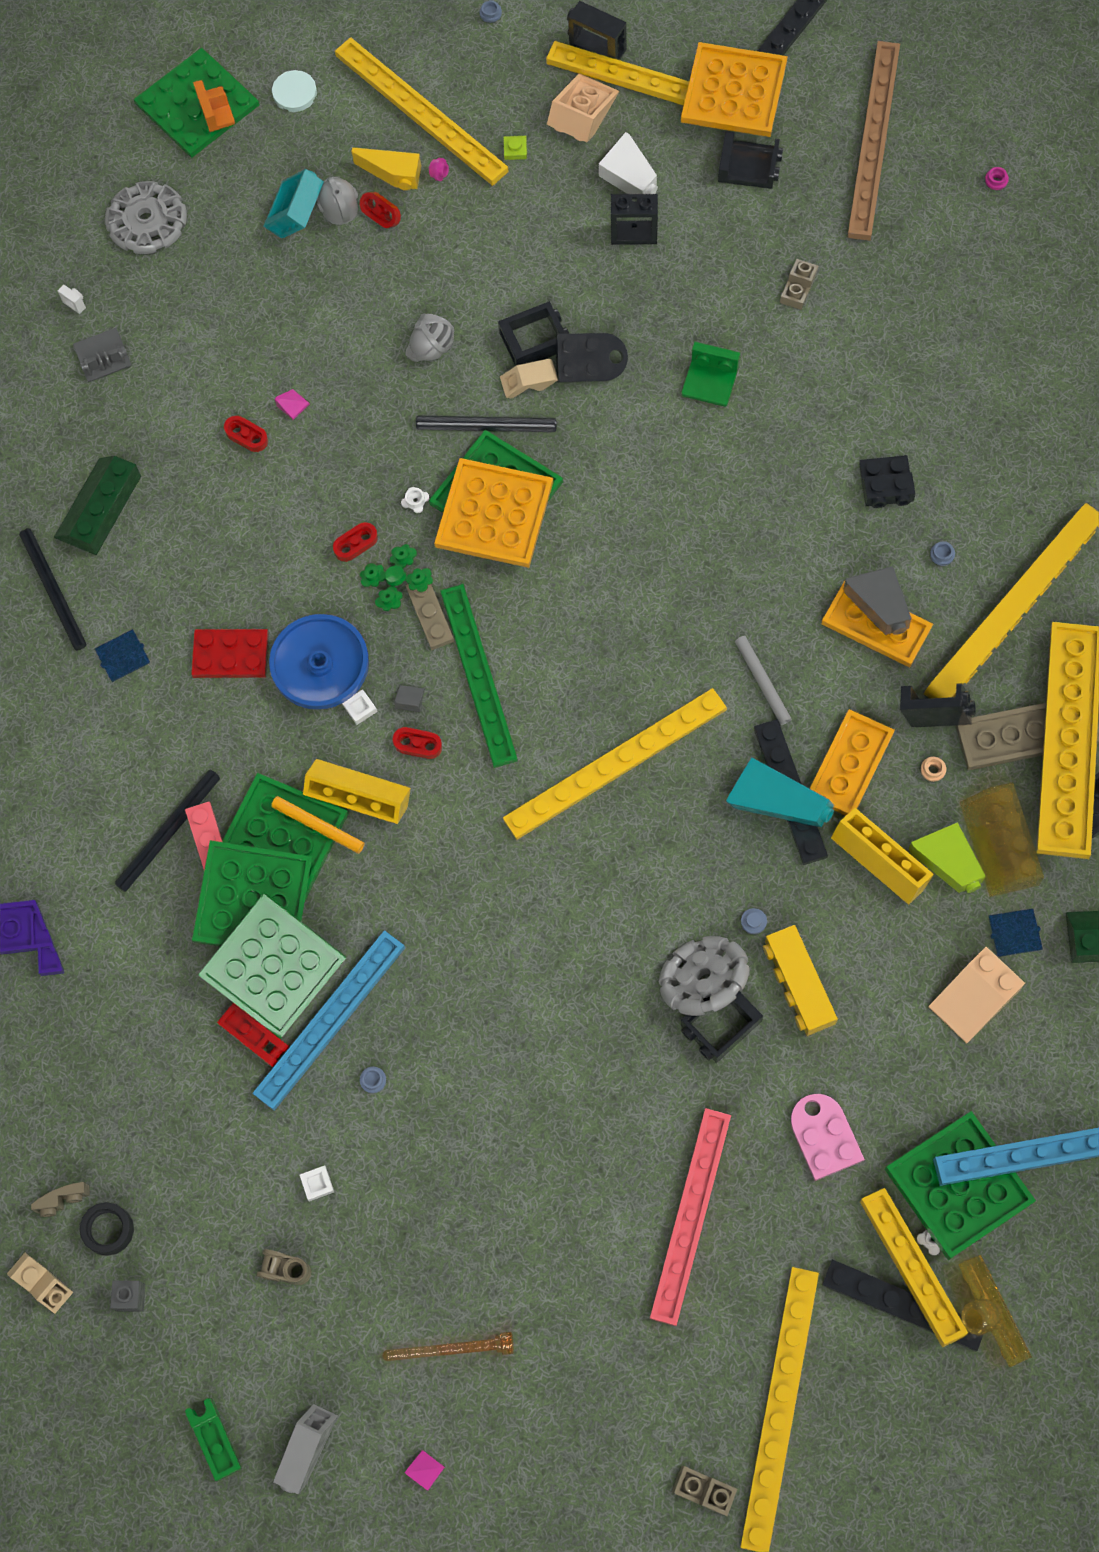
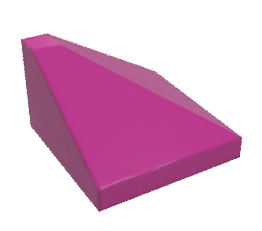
[275,389,310,420]
[405,1450,445,1490]

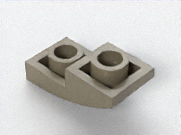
[780,259,819,310]
[31,1182,90,1217]
[672,1466,737,1516]

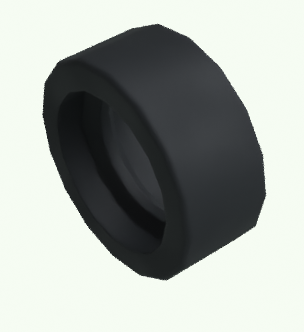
[80,1202,134,1256]

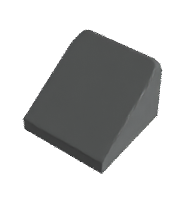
[394,685,425,712]

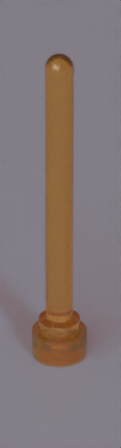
[382,1331,514,1361]

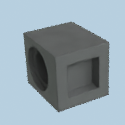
[110,1281,146,1312]

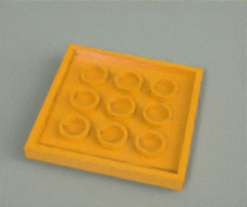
[681,42,788,137]
[434,458,553,568]

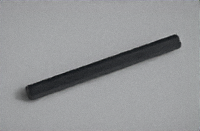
[416,415,557,432]
[19,528,87,651]
[115,770,220,892]

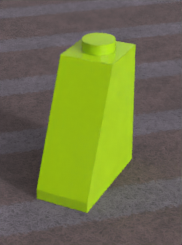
[909,822,986,893]

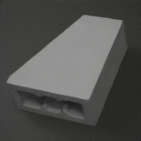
[273,1404,338,1494]

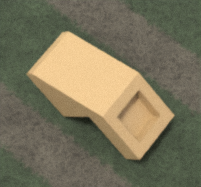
[500,359,558,399]
[7,1253,73,1313]

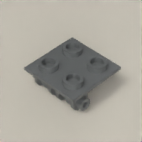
[73,328,132,382]

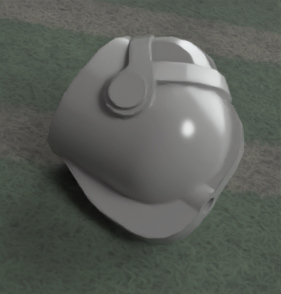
[316,177,358,225]
[406,314,454,362]

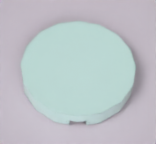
[272,70,317,112]

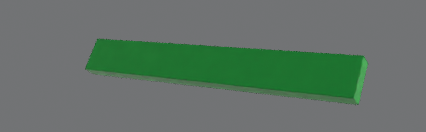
[440,584,518,768]

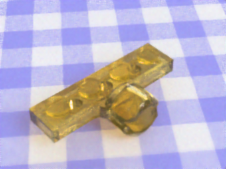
[958,1255,1032,1368]

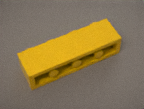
[303,759,411,824]
[831,808,934,905]
[763,925,838,1036]

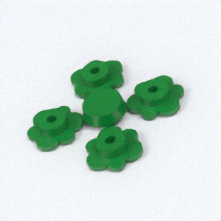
[360,544,433,612]

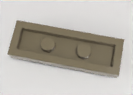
[405,584,454,650]

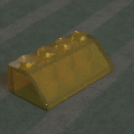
[960,782,1044,897]

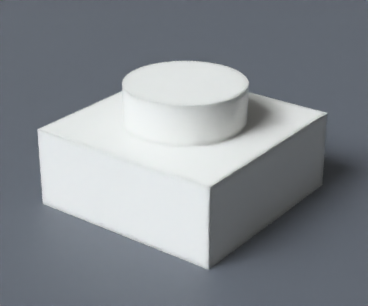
[58,285,86,314]
[342,690,377,725]
[300,1165,334,1201]

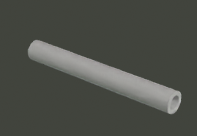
[735,636,792,725]

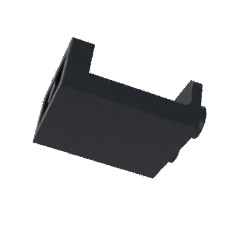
[718,131,783,189]
[900,683,976,728]

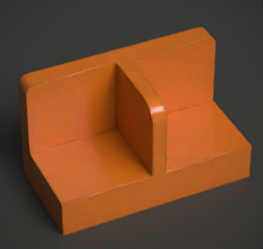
[193,80,235,132]

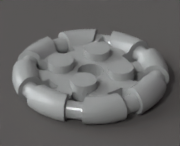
[105,181,187,254]
[659,936,749,1016]

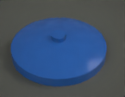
[269,614,369,709]

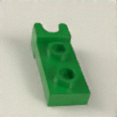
[185,1398,242,1482]

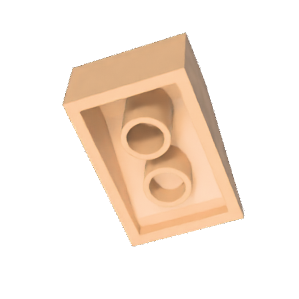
[547,73,619,142]
[929,947,1025,1044]

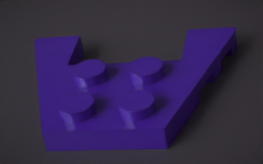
[0,900,64,976]

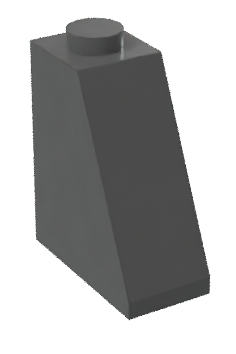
[843,566,912,635]

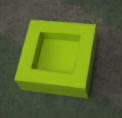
[504,136,527,160]

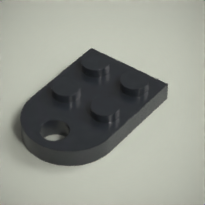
[556,333,628,383]

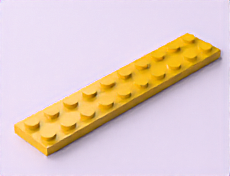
[1036,622,1099,859]

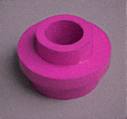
[429,158,449,181]
[985,167,1009,190]

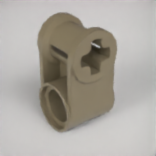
[256,1249,311,1285]

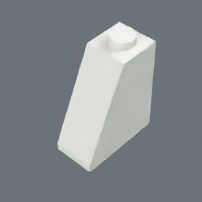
[599,132,658,194]

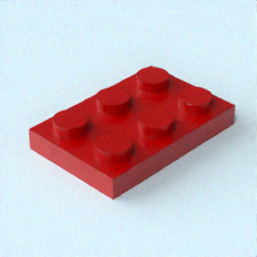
[192,629,269,678]

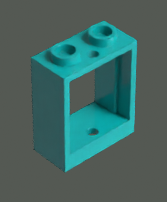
[264,169,324,238]

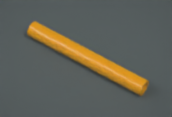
[272,796,365,854]

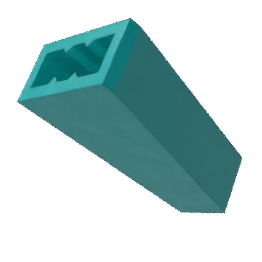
[726,757,834,827]

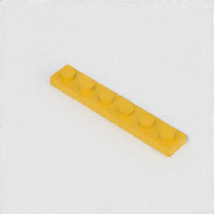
[860,1188,968,1348]

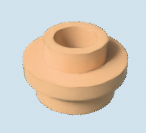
[921,757,946,782]

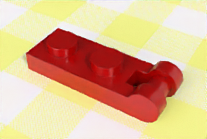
[217,1003,290,1067]

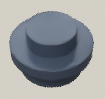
[480,0,502,23]
[930,542,955,566]
[741,908,767,934]
[360,1067,386,1093]

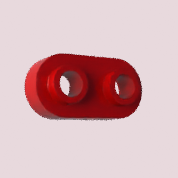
[359,192,401,228]
[224,416,268,452]
[333,522,378,562]
[392,727,442,759]

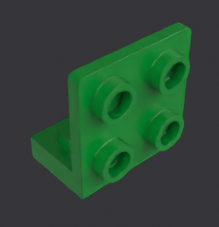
[682,341,740,407]

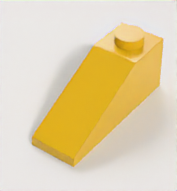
[351,147,421,190]

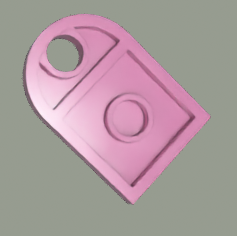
[791,1094,865,1181]

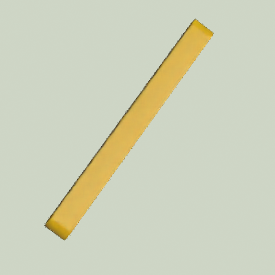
[924,503,1099,699]

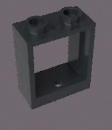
[567,0,627,60]
[611,194,658,245]
[498,301,569,366]
[681,986,763,1063]

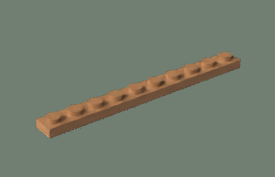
[847,41,900,241]

